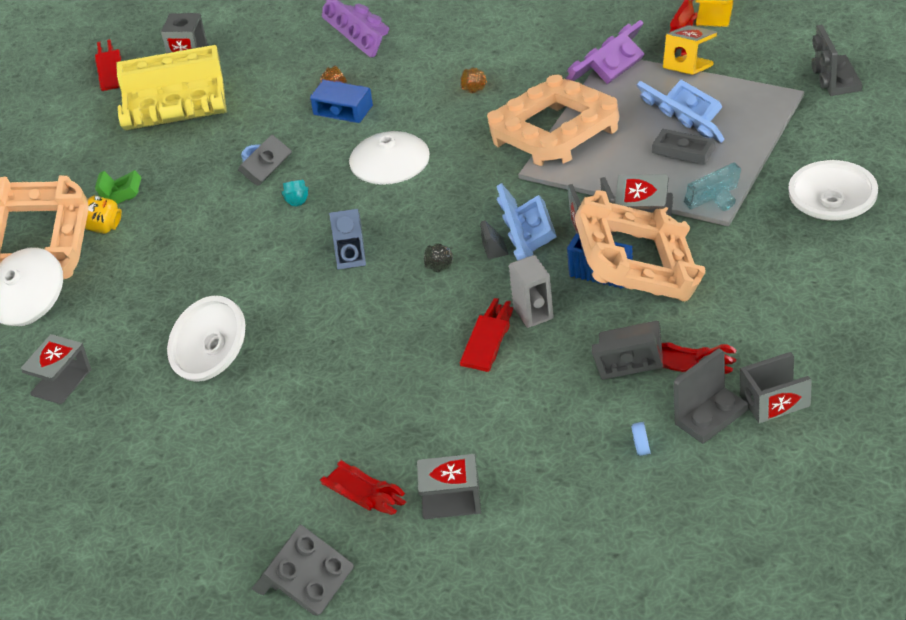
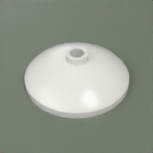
[349,131,430,184]
[789,160,878,221]
[0,248,63,326]
[167,296,245,382]

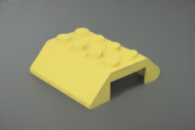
[117,45,227,130]

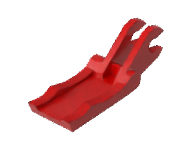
[669,0,698,56]
[95,39,121,92]
[460,298,513,372]
[662,342,737,374]
[320,460,406,515]

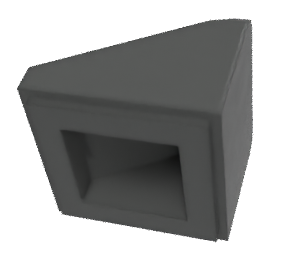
[480,221,509,259]

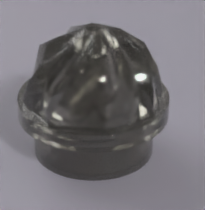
[424,243,453,272]

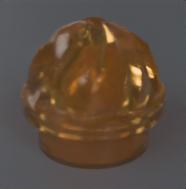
[321,65,347,83]
[461,67,487,93]

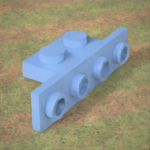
[636,79,724,143]
[497,183,557,260]

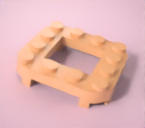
[487,75,620,166]
[0,175,88,279]
[575,190,705,302]

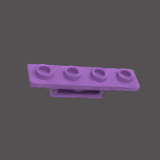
[322,0,389,57]
[566,20,645,84]

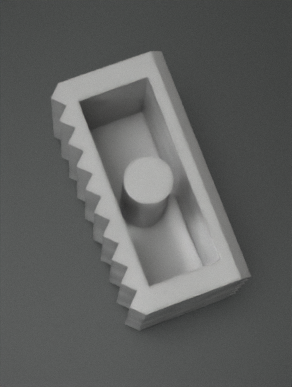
[508,255,553,328]

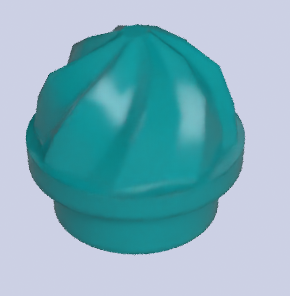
[281,180,309,207]

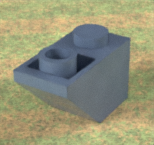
[329,209,366,270]

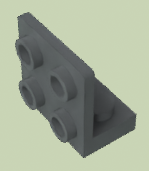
[811,24,862,96]
[592,321,663,380]
[674,348,748,444]
[252,524,354,616]

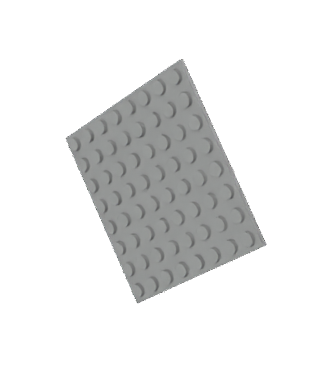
[519,60,804,226]

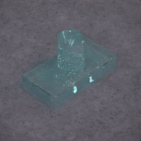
[684,162,742,211]

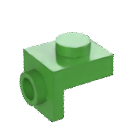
[95,170,142,204]

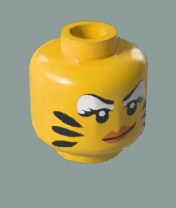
[85,196,122,234]

